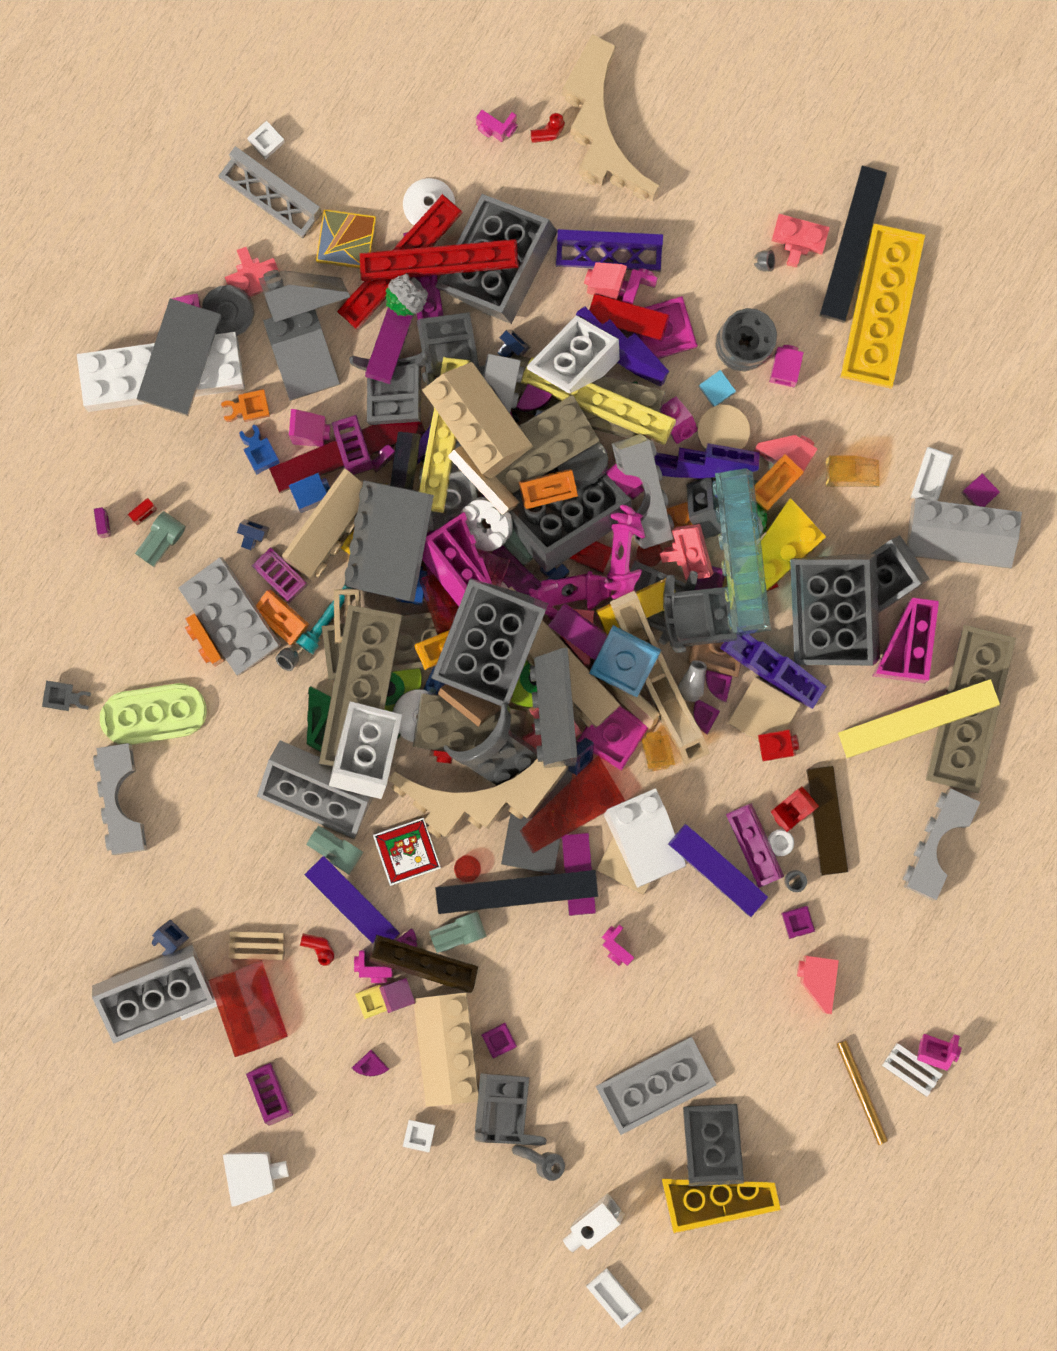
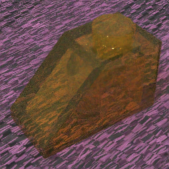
[826,455,879,487]
[641,731,675,772]

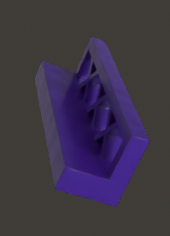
[556,229,663,272]

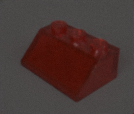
[209,960,288,1057]

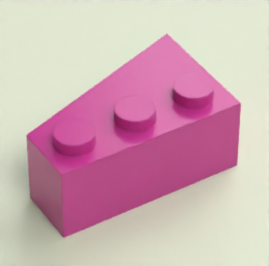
[422,512,493,606]
[872,598,939,684]

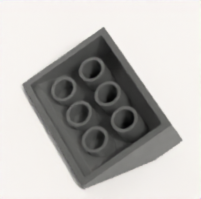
[435,194,558,324]
[509,467,631,572]
[344,480,434,602]
[790,554,880,666]
[431,578,549,706]
[530,648,577,768]

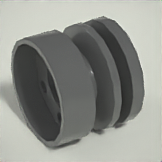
[715,308,777,372]

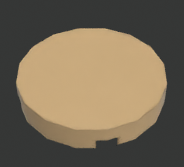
[697,405,750,450]

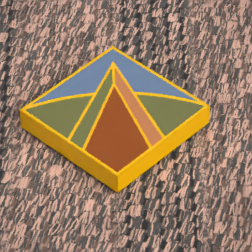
[316,209,376,269]

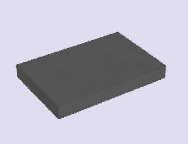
[683,1104,744,1186]

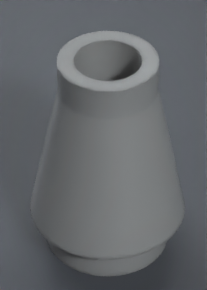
[678,660,707,702]

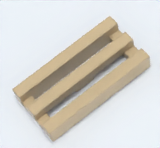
[334,589,361,644]
[229,932,284,960]

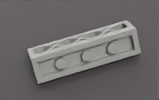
[218,146,322,238]

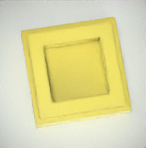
[355,984,387,1019]

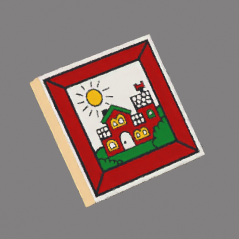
[373,818,441,886]

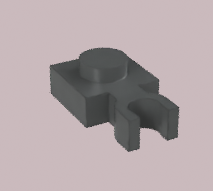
[42,680,91,711]

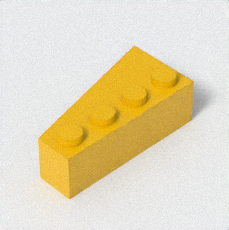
[729,498,826,611]
[661,1179,781,1234]

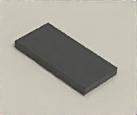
[136,298,221,416]
[501,761,572,874]

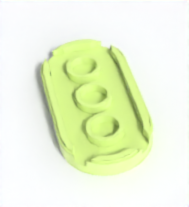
[100,683,207,745]

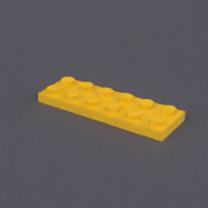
[840,224,925,389]

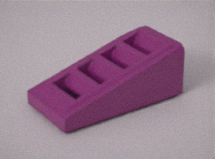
[331,415,373,475]
[252,547,308,603]
[246,1063,293,1126]

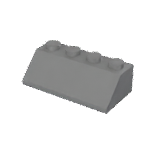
[907,499,1022,569]
[257,740,373,839]
[92,945,214,1044]

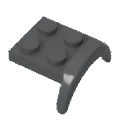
[417,312,485,384]
[349,350,427,425]
[630,561,698,645]
[663,575,737,653]
[444,702,537,786]
[474,1073,547,1145]

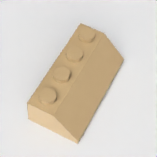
[422,362,533,479]
[282,468,363,581]
[414,992,479,1106]

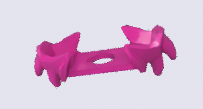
[604,505,645,599]
[529,571,612,620]

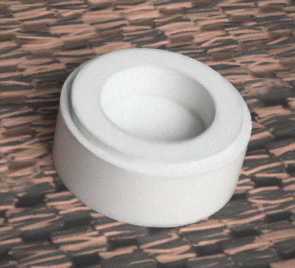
[768,829,794,856]

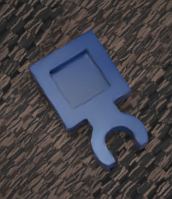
[239,424,280,475]

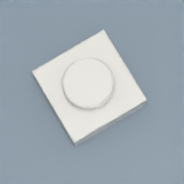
[247,121,285,160]
[403,1119,435,1152]

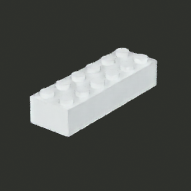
[77,332,245,412]

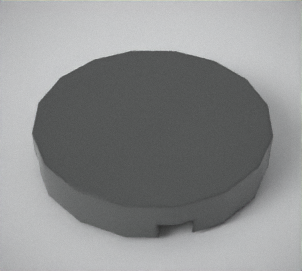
[202,285,255,336]
[556,442,609,486]

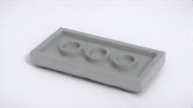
[179,557,281,676]
[596,1037,716,1135]

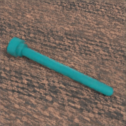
[296,585,355,655]

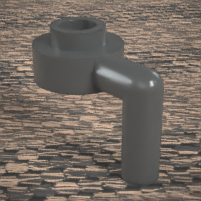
[512,1144,565,1181]

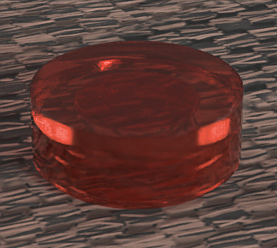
[636,544,663,568]
[454,855,481,882]

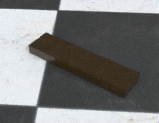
[806,766,848,876]
[369,934,479,993]

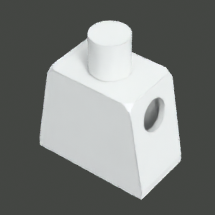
[223,1152,289,1207]
[563,1193,625,1252]

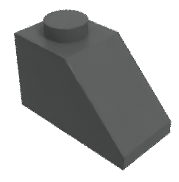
[686,478,726,539]

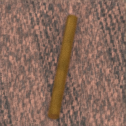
[836,1040,888,1145]

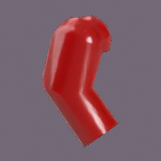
[530,113,565,143]

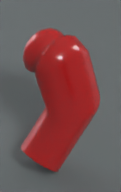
[300,933,334,966]

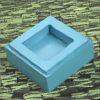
[699,370,736,407]

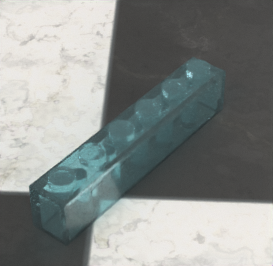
[713,468,771,635]

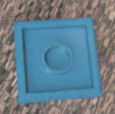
[589,625,661,697]

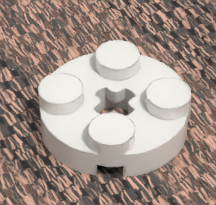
[461,497,513,551]

